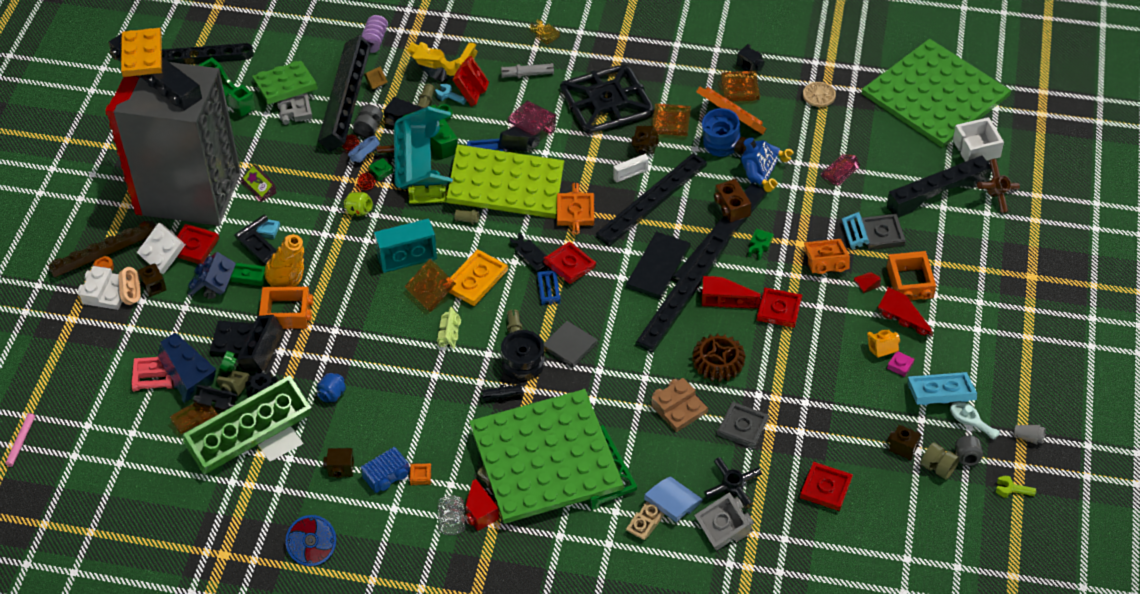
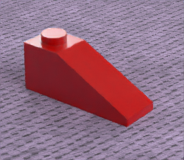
[702,276,761,309]

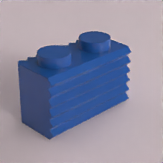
[361,447,410,493]

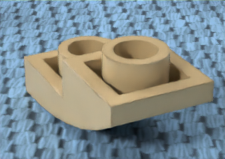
[626,501,665,540]

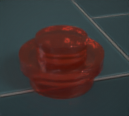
[342,134,360,151]
[357,173,376,190]

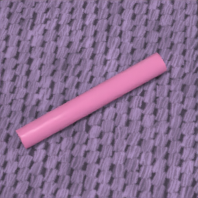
[5,413,35,467]

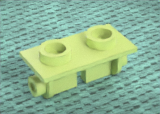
[437,307,461,349]

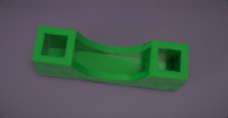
[198,58,256,117]

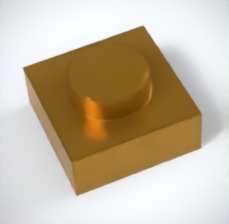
[364,66,388,90]

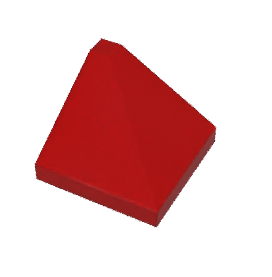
[854,272,881,293]

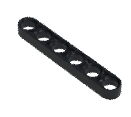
[162,43,254,64]

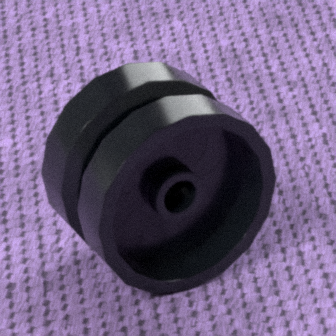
[501,330,545,381]

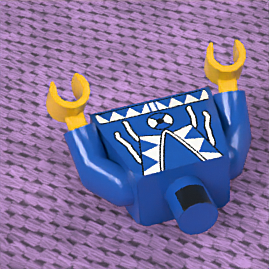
[741,138,793,192]

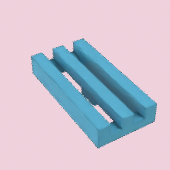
[842,212,870,250]

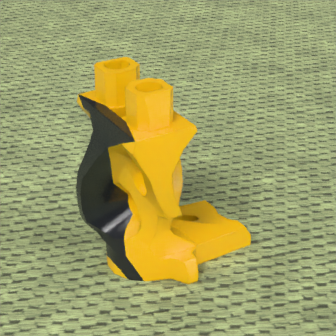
[407,42,478,82]

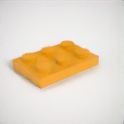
[121,28,162,77]
[443,249,508,306]

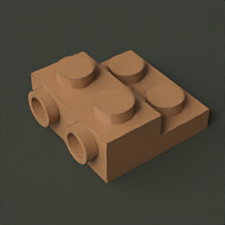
[651,378,708,432]

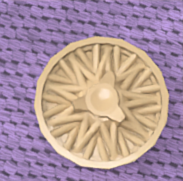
[803,82,836,107]

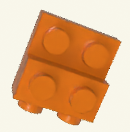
[804,239,850,274]

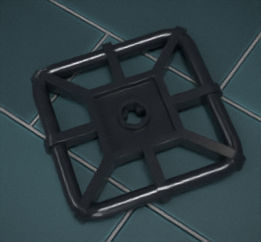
[560,64,655,134]

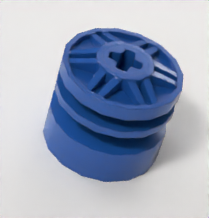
[702,108,740,157]

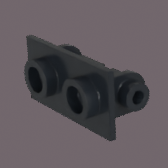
[193,385,237,411]

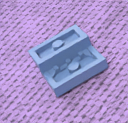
[644,477,703,523]

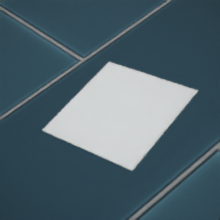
[258,426,303,462]

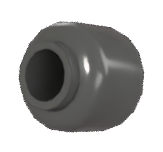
[955,435,983,466]

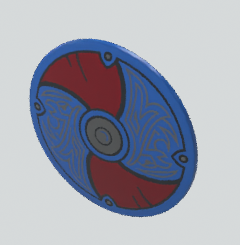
[286,515,336,566]

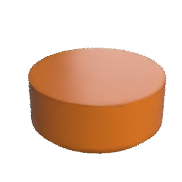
[94,256,114,270]

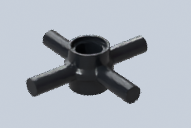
[704,457,762,509]

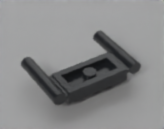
[234,214,277,266]

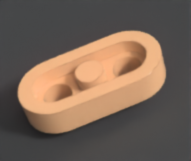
[118,267,141,305]

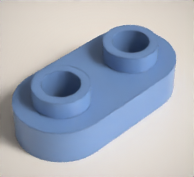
[348,136,380,163]

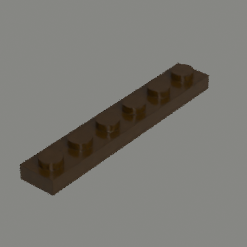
[47,221,156,278]

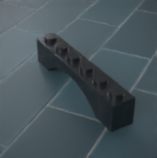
[886,155,991,218]

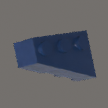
[158,333,217,404]

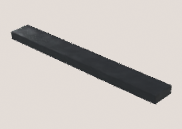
[596,153,707,246]
[673,183,768,282]
[636,232,729,353]

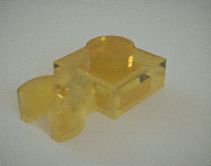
[530,19,560,45]

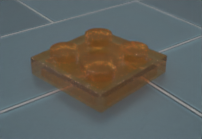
[721,71,760,102]
[653,103,691,136]
[405,259,456,312]

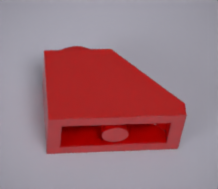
[465,479,499,531]

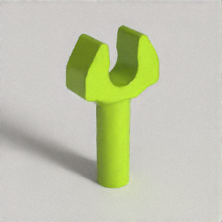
[996,476,1036,498]

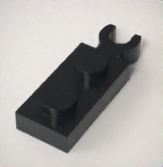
[510,233,549,275]

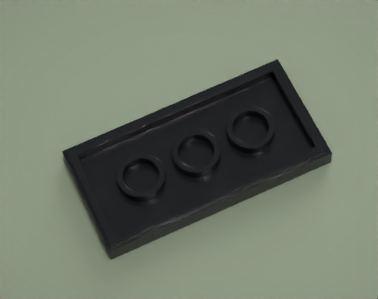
[626,231,691,300]

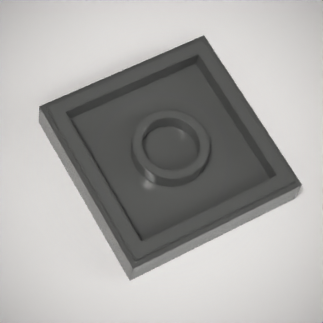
[862,214,906,250]
[544,321,597,368]
[717,402,770,449]

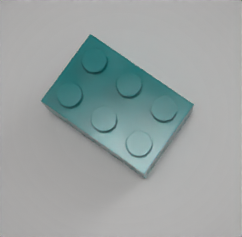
[374,218,437,273]

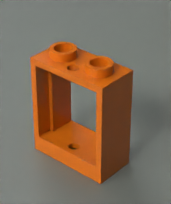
[886,251,936,300]
[259,287,313,329]

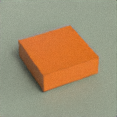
[410,463,431,485]

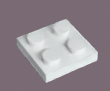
[137,223,186,275]

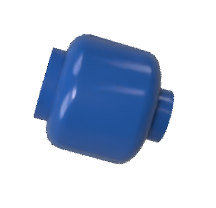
[316,373,346,403]

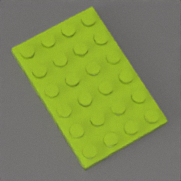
[446,145,564,219]

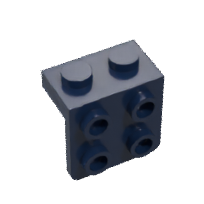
[188,252,236,296]

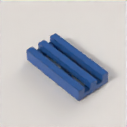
[537,271,561,305]

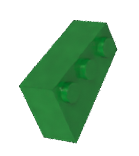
[402,104,458,159]

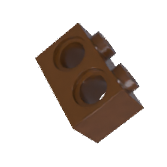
[714,179,751,223]

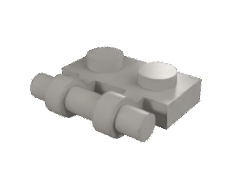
[277,93,312,125]

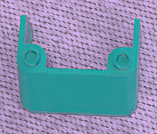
[394,106,453,189]

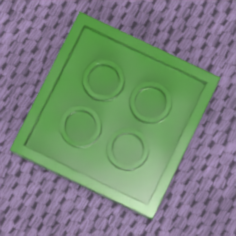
[252,61,318,105]

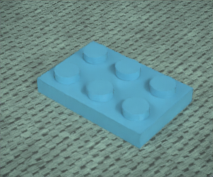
[908,372,977,405]

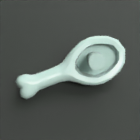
[950,401,1000,440]

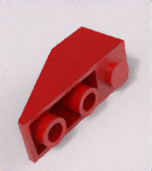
[878,287,933,336]

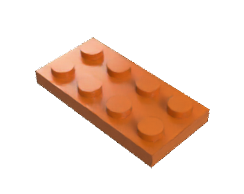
[696,86,767,134]

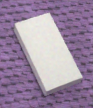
[613,154,649,183]

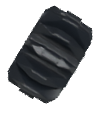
[245,370,278,398]

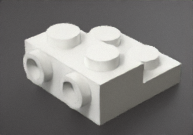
[78,266,128,310]

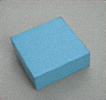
[256,219,280,239]

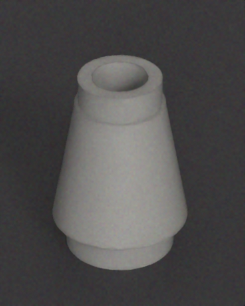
[1014,425,1046,445]

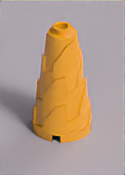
[264,234,304,287]

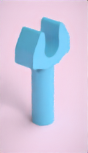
[435,84,467,105]

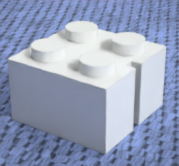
[953,117,1004,162]

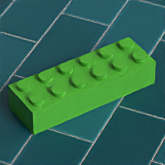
[183,375,311,475]

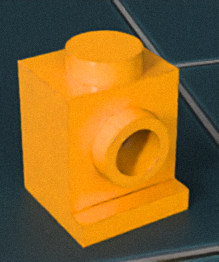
[867,330,900,357]

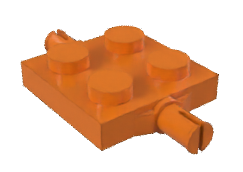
[557,183,594,235]

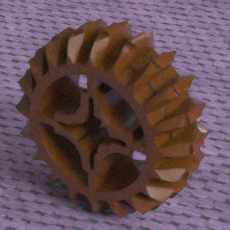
[692,333,746,382]

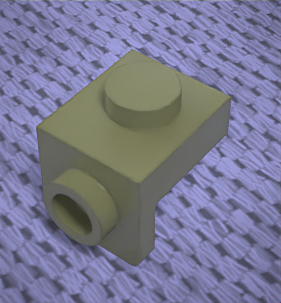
[216,370,249,396]

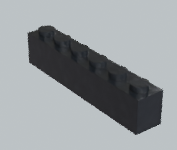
[108,30,202,111]

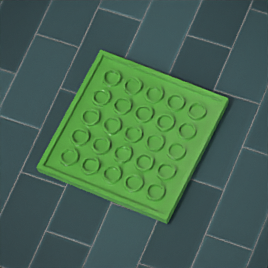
[861,39,1011,148]
[469,389,624,524]

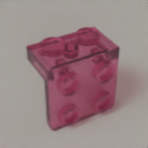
[508,100,556,135]

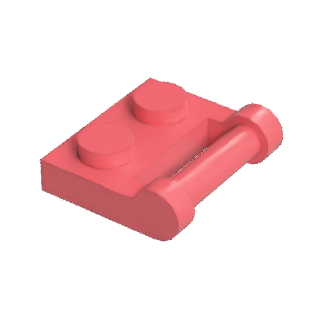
[132,357,174,391]

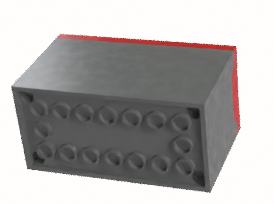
[106,62,241,226]

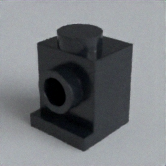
[737,44,765,75]

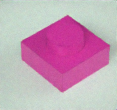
[887,351,915,377]

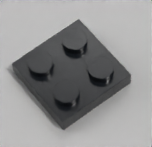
[210,321,254,358]

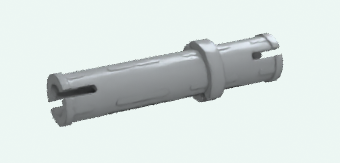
[501,63,554,78]

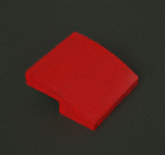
[453,56,489,106]

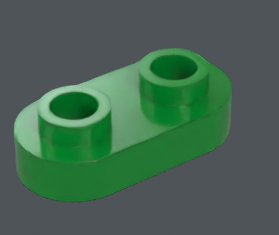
[218,350,237,375]

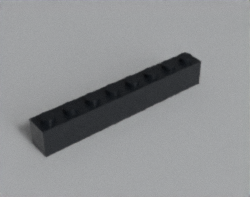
[318,35,371,152]

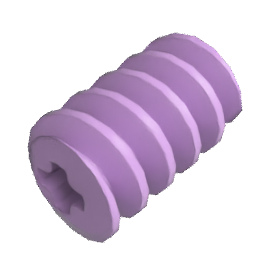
[361,15,388,53]

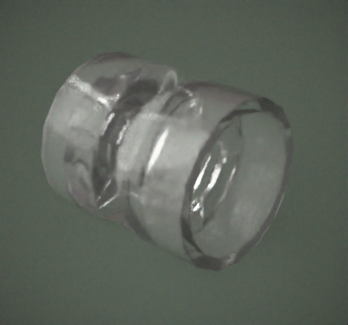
[437,495,465,535]

